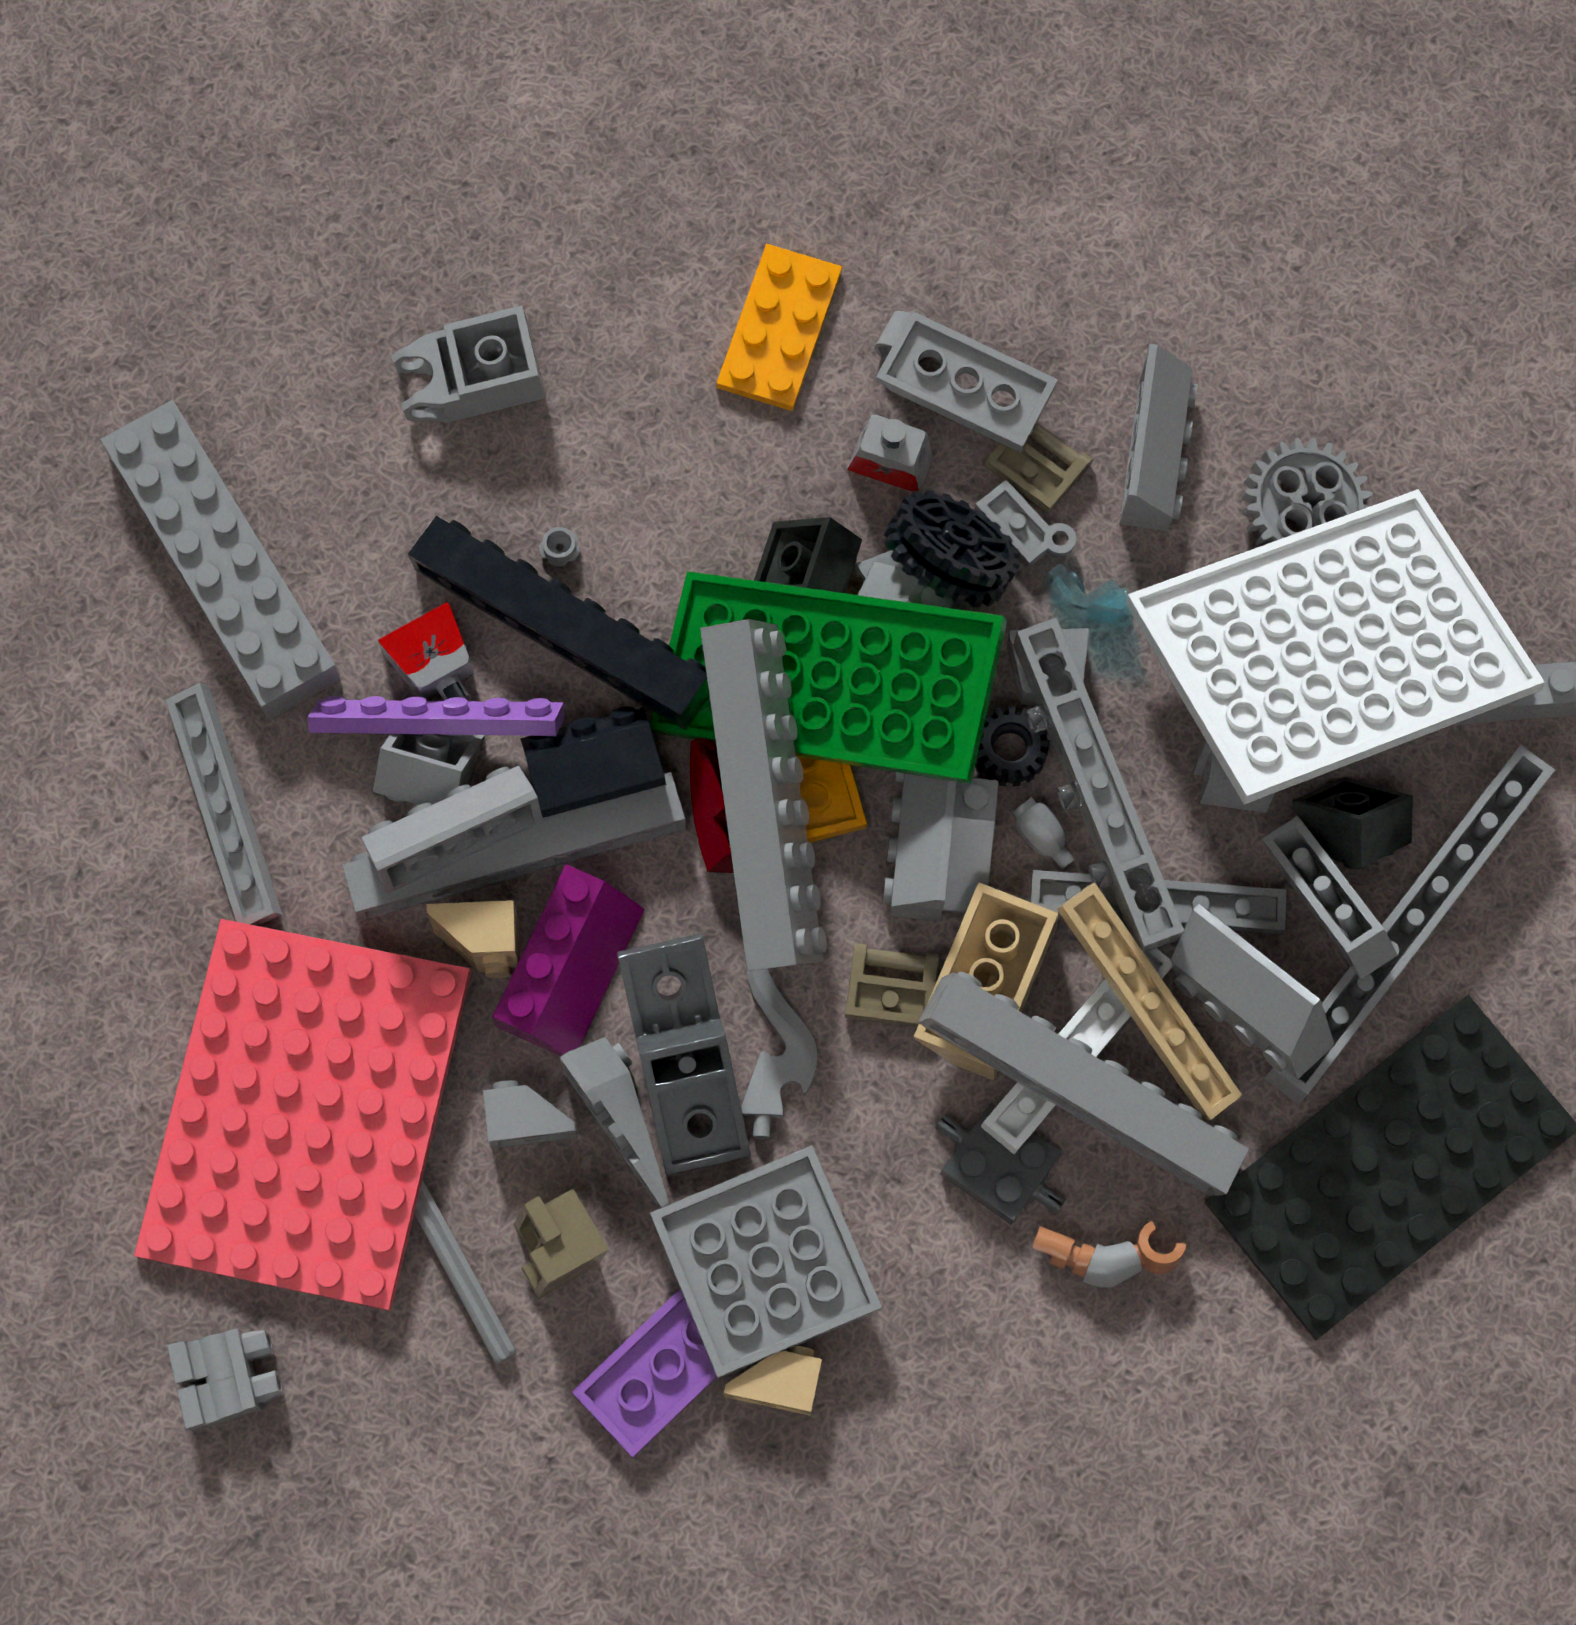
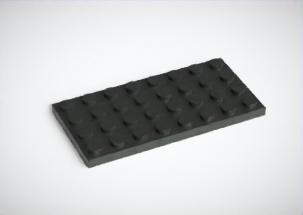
[1204,995,1576,1341]

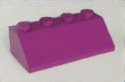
[492,864,645,1056]

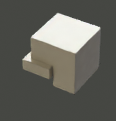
[514,1189,609,1299]

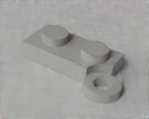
[974,480,1077,568]

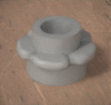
[539,527,580,567]

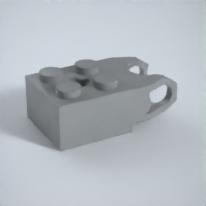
[391,305,546,423]

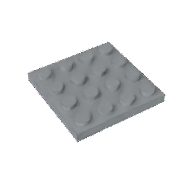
[650,1145,882,1379]

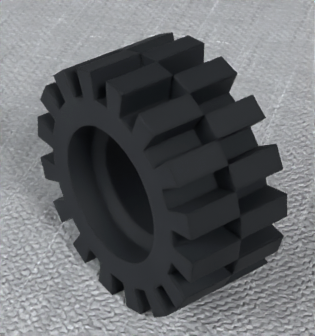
[976,706,1050,787]

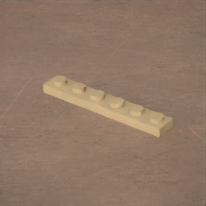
[1057,883,1242,1121]

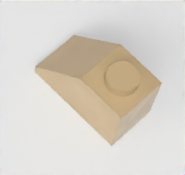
[724,1346,822,1416]

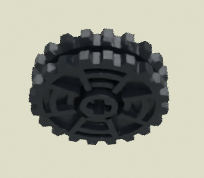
[884,490,1021,607]

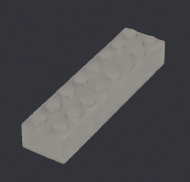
[100,400,341,721]
[700,619,827,971]

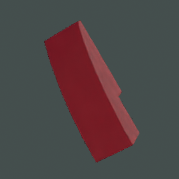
[689,738,734,873]

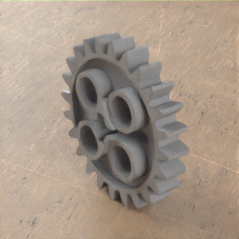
[1240,438,1373,546]

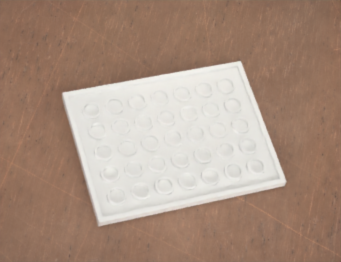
[1126,489,1545,804]

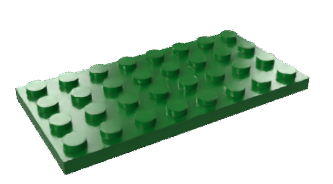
[650,571,1007,784]

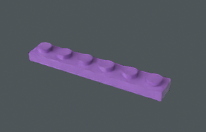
[307,696,565,736]

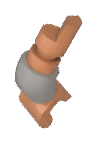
[1032,1221,1186,1288]

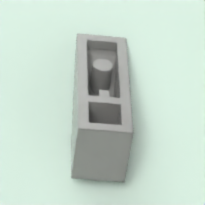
[943,778,998,913]

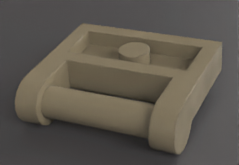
[985,420,1094,514]
[845,942,939,1027]

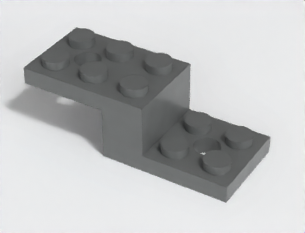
[617,933,751,1175]

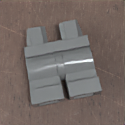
[167,1328,284,1432]

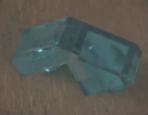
[1044,563,1134,628]

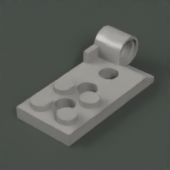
[875,311,1058,453]

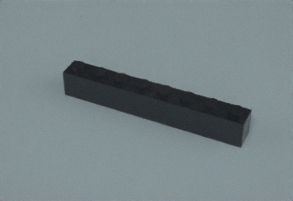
[408,516,710,731]

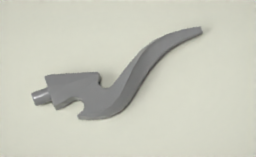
[742,965,817,1139]

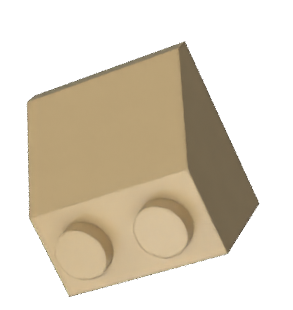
[426,900,520,978]

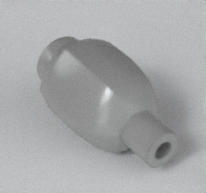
[1012,797,1075,870]

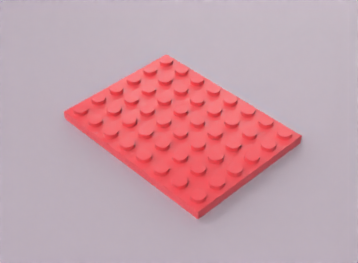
[134,919,472,1311]

